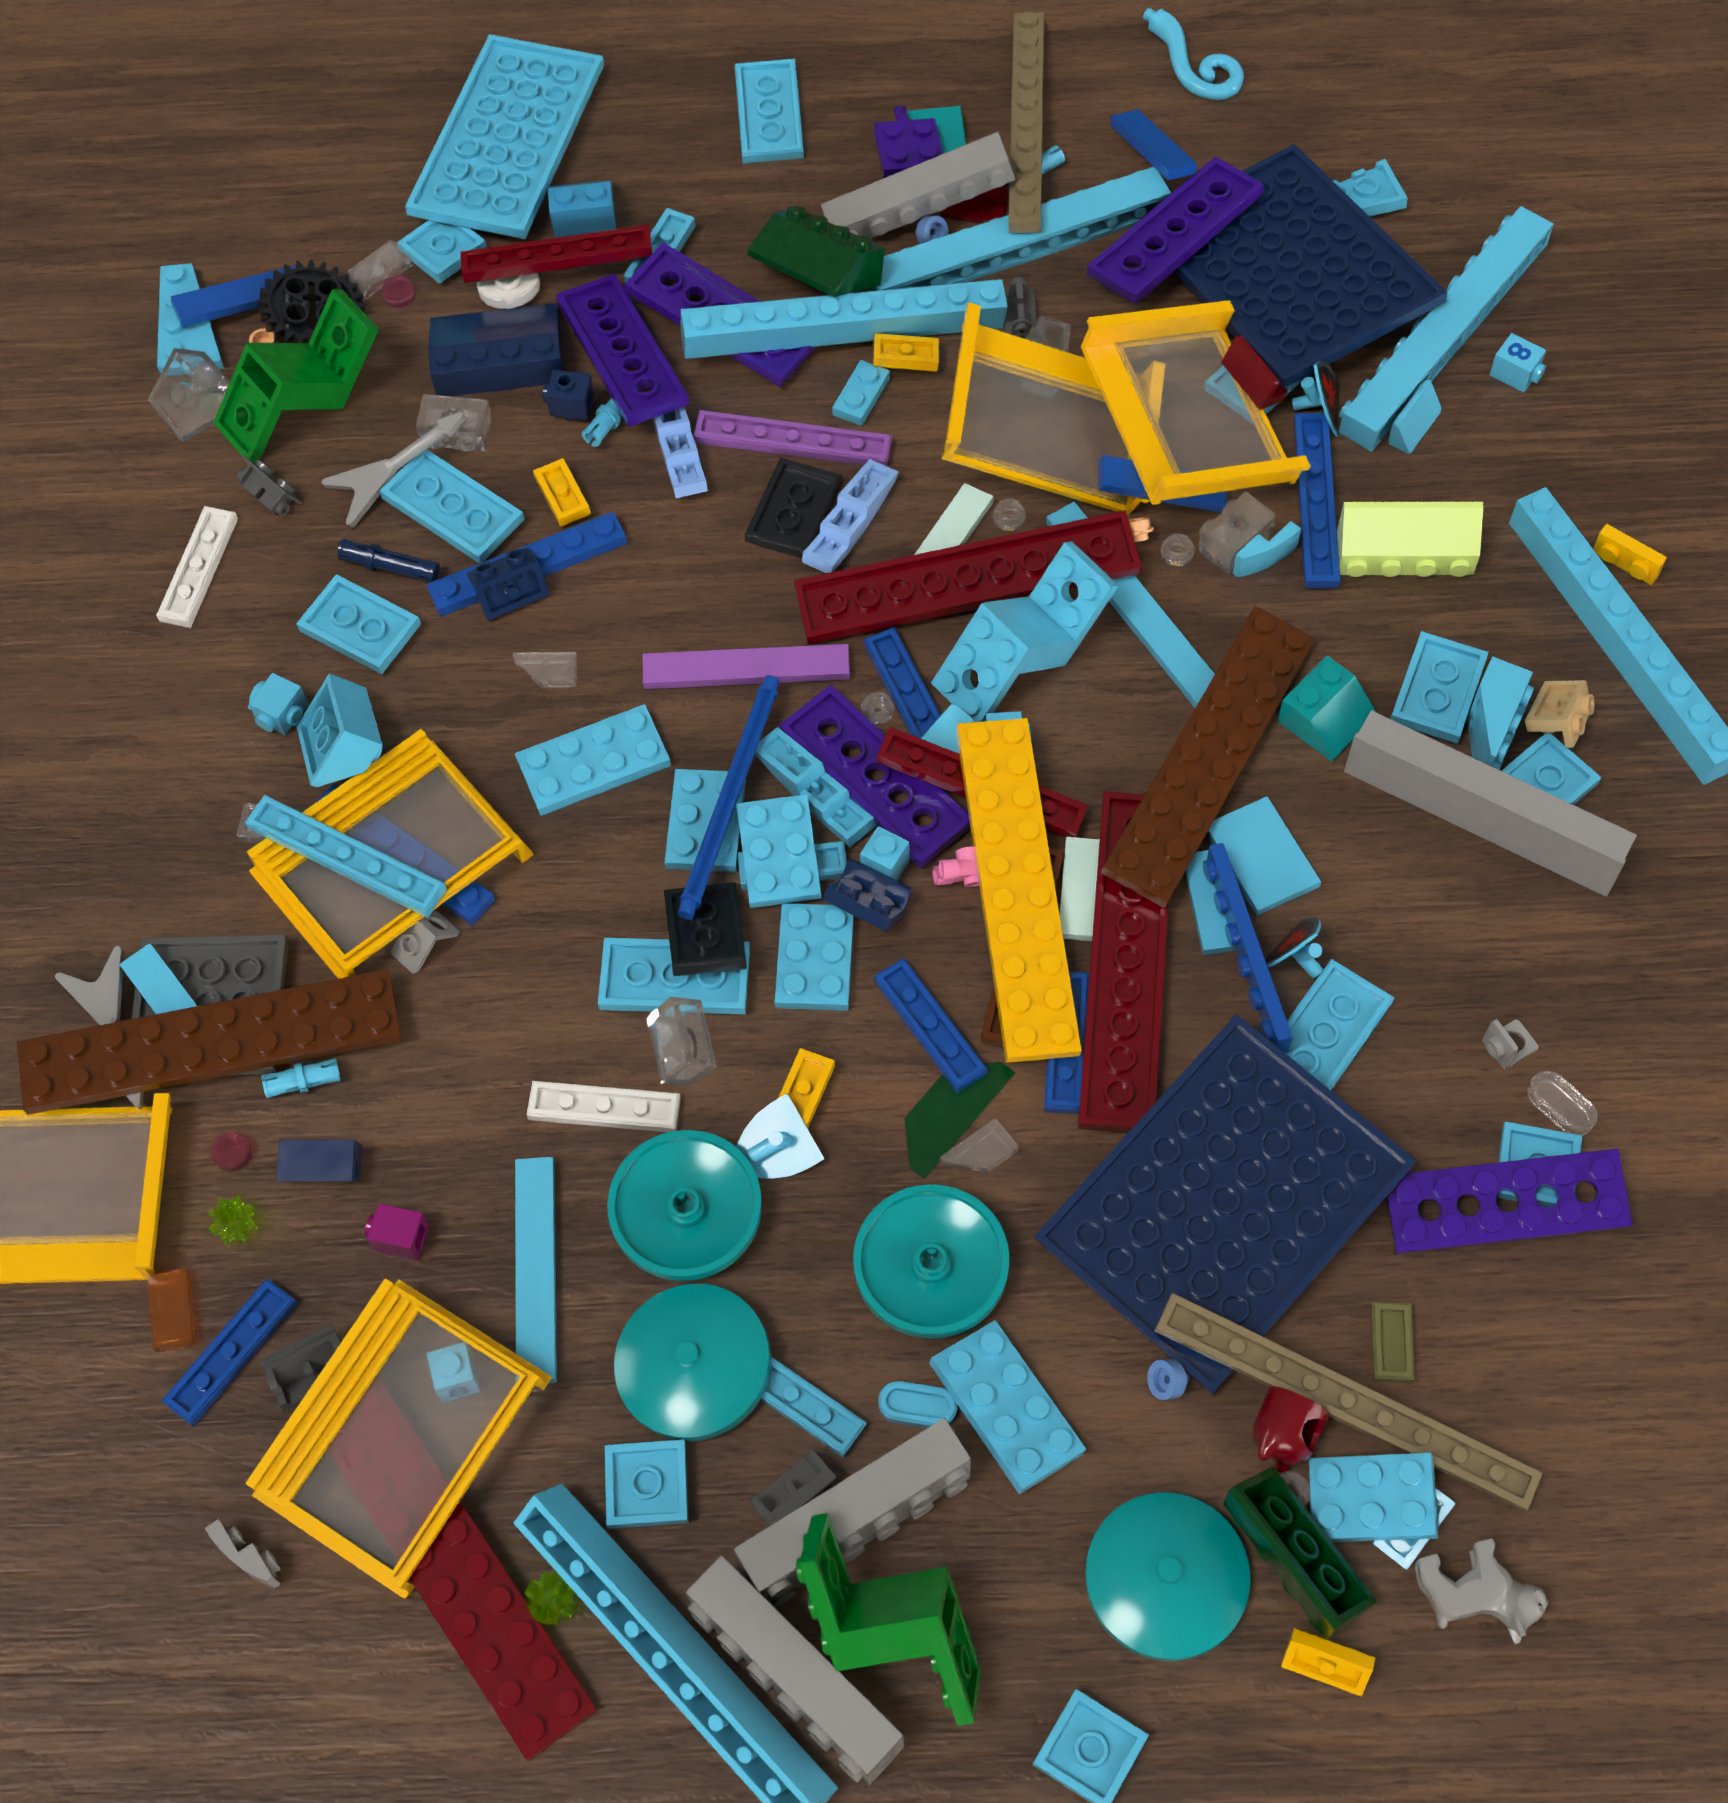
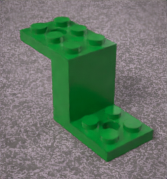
[213,289,379,463]
[796,1513,981,1726]

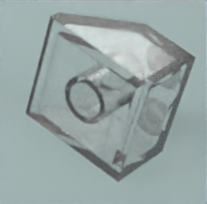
[147,348,230,441]

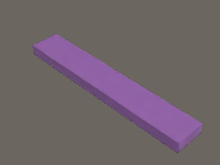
[693,410,893,466]
[643,644,850,689]

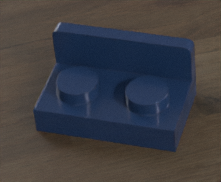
[467,548,550,621]
[823,859,913,931]

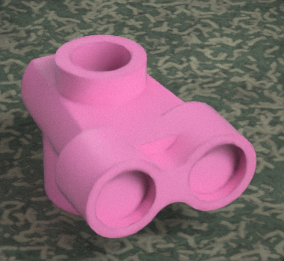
[932,846,979,887]

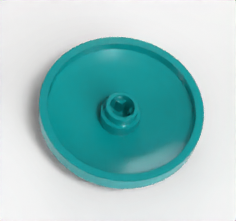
[607,1130,762,1281]
[853,1184,1009,1339]
[614,1284,771,1442]
[1085,1492,1250,1662]

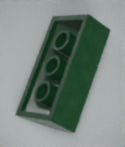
[747,206,885,297]
[1223,1466,1378,1640]

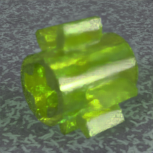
[207,1195,257,1245]
[524,1572,576,1625]

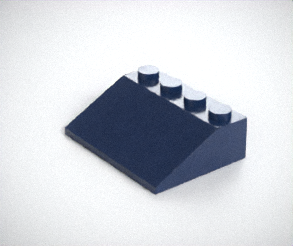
[428,303,564,398]

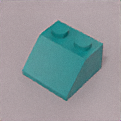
[1278,656,1377,762]

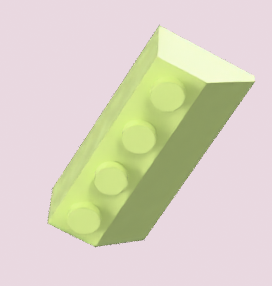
[1337,502,1483,577]

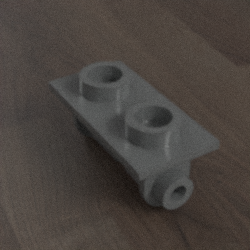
[1004,277,1038,342]
[237,456,303,516]

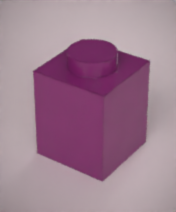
[365,1203,429,1261]

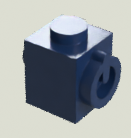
[542,370,595,421]

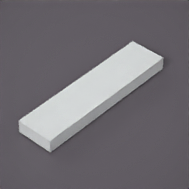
[156,506,238,628]
[526,1081,681,1132]

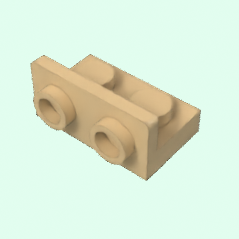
[1525,680,1595,748]

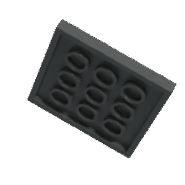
[132,934,289,1076]

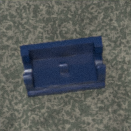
[276,1139,363,1183]

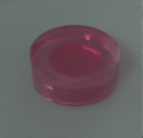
[382,276,415,308]
[211,1132,252,1172]

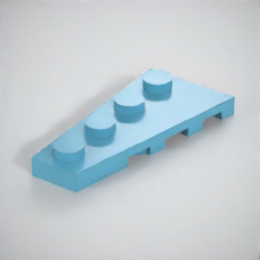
[1333,159,1408,216]

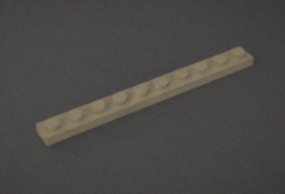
[1009,12,1044,233]
[1154,1293,1543,1511]

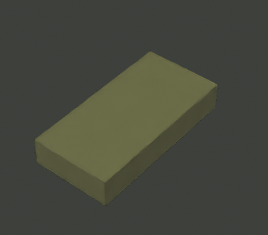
[1370,1302,1415,1384]

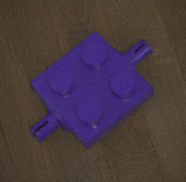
[873,105,943,178]

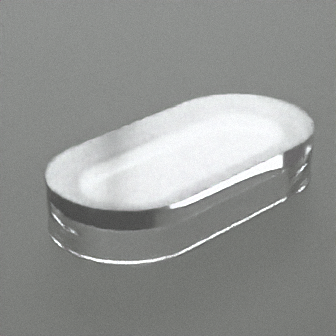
[1527,1071,1598,1136]

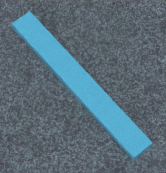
[1046,502,1215,708]

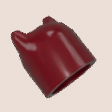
[1252,1386,1330,1477]

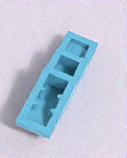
[755,727,876,847]

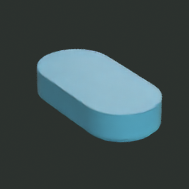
[878,1381,957,1428]

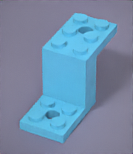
[931,541,1119,722]

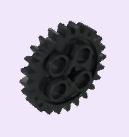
[259,260,365,343]

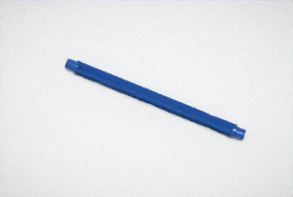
[677,675,779,920]

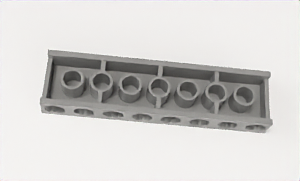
[1344,710,1637,897]

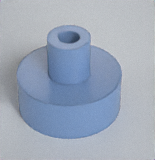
[916,216,949,244]
[1147,1359,1189,1400]

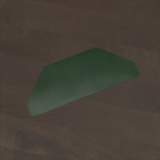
[904,1062,1016,1179]

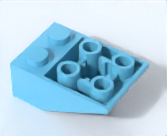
[1467,656,1534,770]

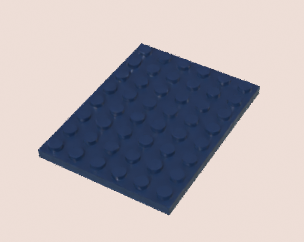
[1150,144,1448,388]
[1034,1014,1417,1396]

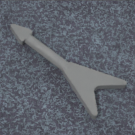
[321,412,466,528]
[55,946,144,1109]

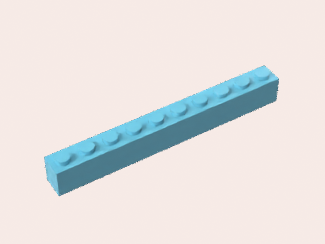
[867,167,1171,292]
[1339,206,1554,452]
[680,279,1008,359]
[1509,487,1728,785]
[513,1483,838,1803]

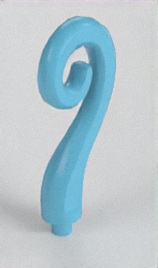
[1143,8,1244,101]

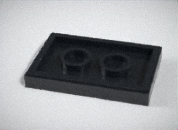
[744,457,843,559]
[664,882,747,976]

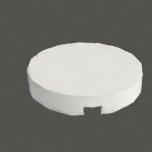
[477,273,540,309]

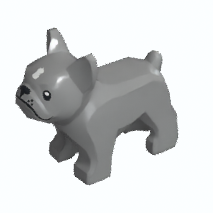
[1415,1538,1548,1644]

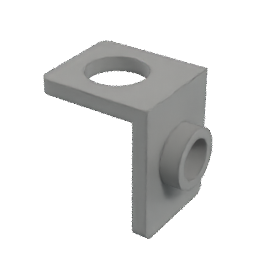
[391,911,460,974]
[1482,1019,1539,1070]

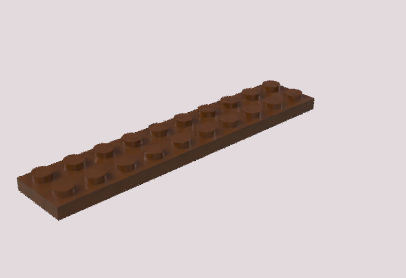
[1100,606,1316,908]
[17,969,402,1115]

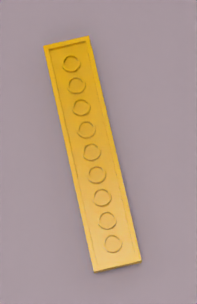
[956,718,1082,1063]

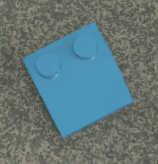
[548,179,617,238]

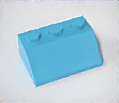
[296,673,383,787]

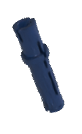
[337,539,440,582]

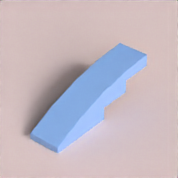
[647,391,708,498]
[802,459,899,573]

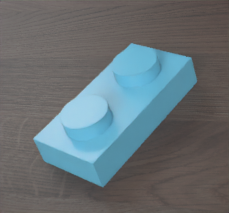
[832,360,890,426]

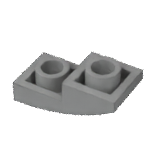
[205,1519,282,1589]

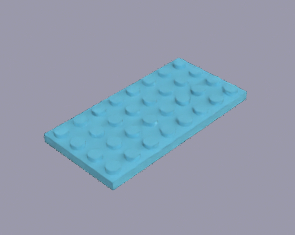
[405,34,604,239]

